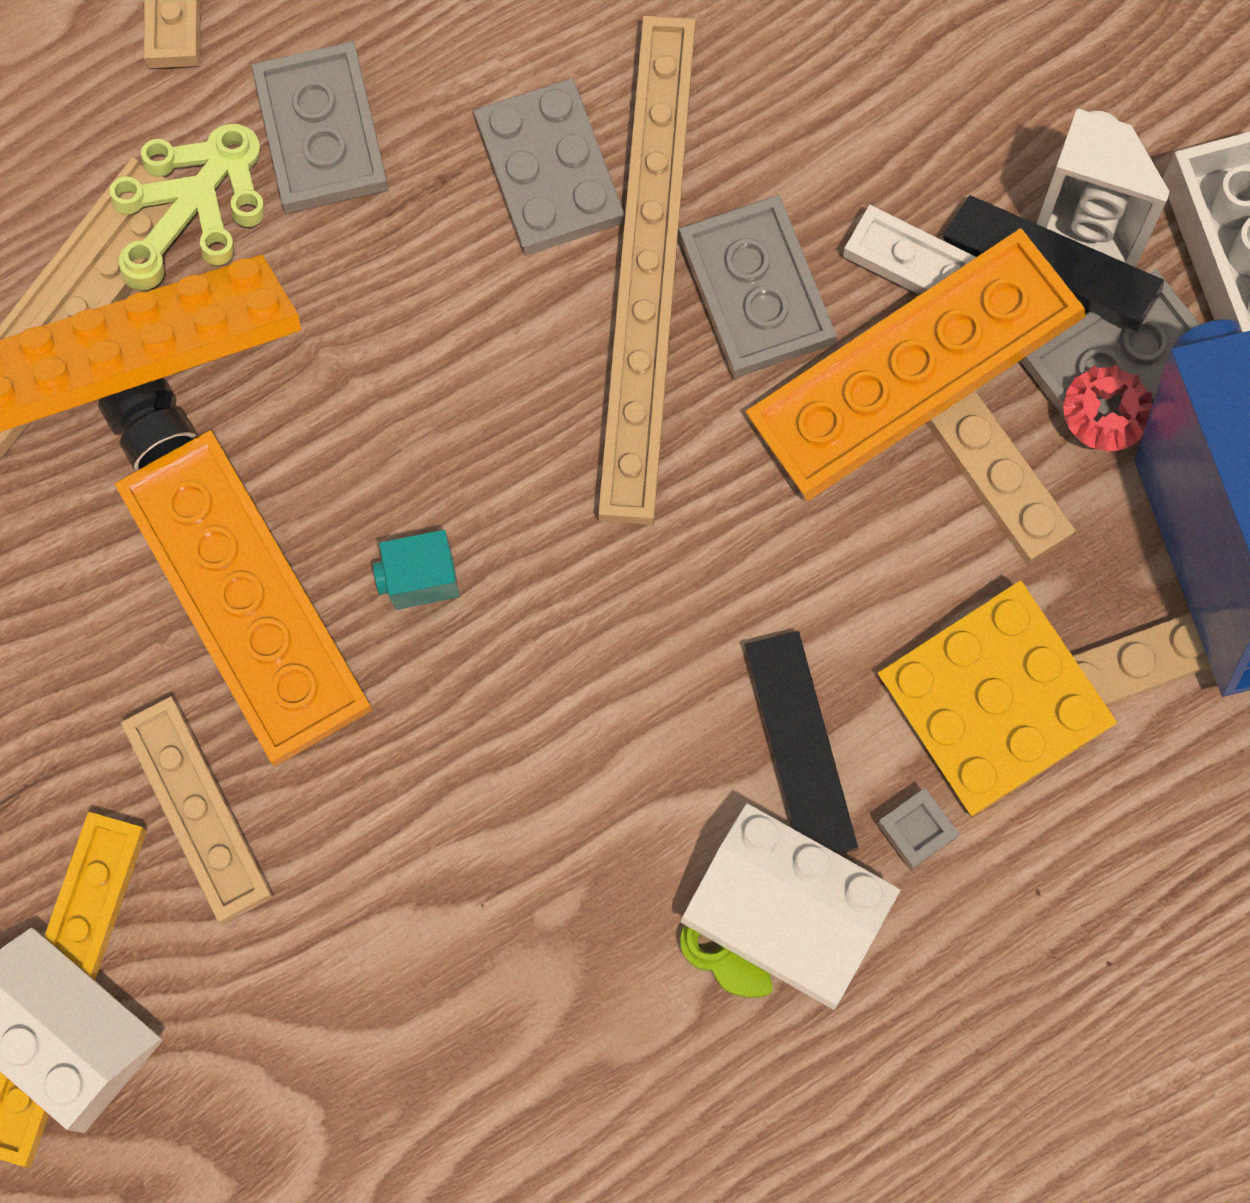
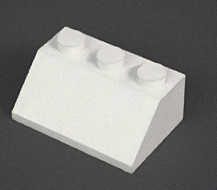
[1036,108,1170,267]
[680,803,901,1010]
[0,927,163,1133]

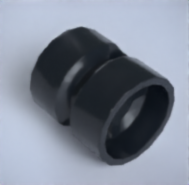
[98,378,197,472]

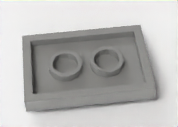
[251,41,389,214]
[474,78,625,256]
[679,195,837,379]
[1021,269,1200,447]

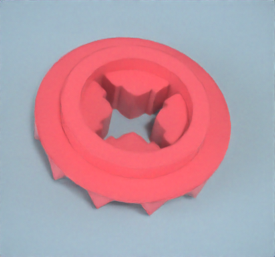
[1063,364,1152,451]

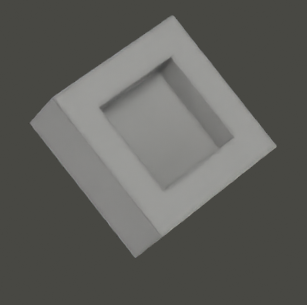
[877,788,960,871]

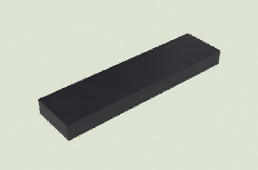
[943,195,1164,331]
[744,631,858,855]

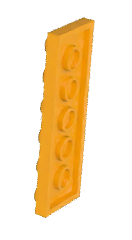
[745,228,1086,502]
[0,254,302,432]
[114,430,373,767]

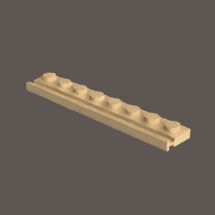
[0,157,174,460]

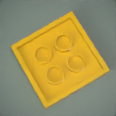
[878,580,1118,817]

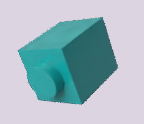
[373,529,460,610]

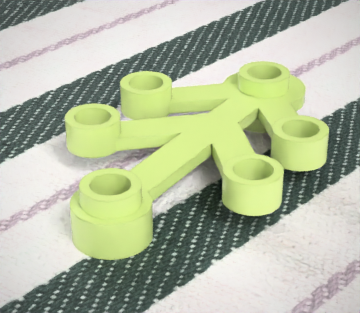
[110,124,264,290]

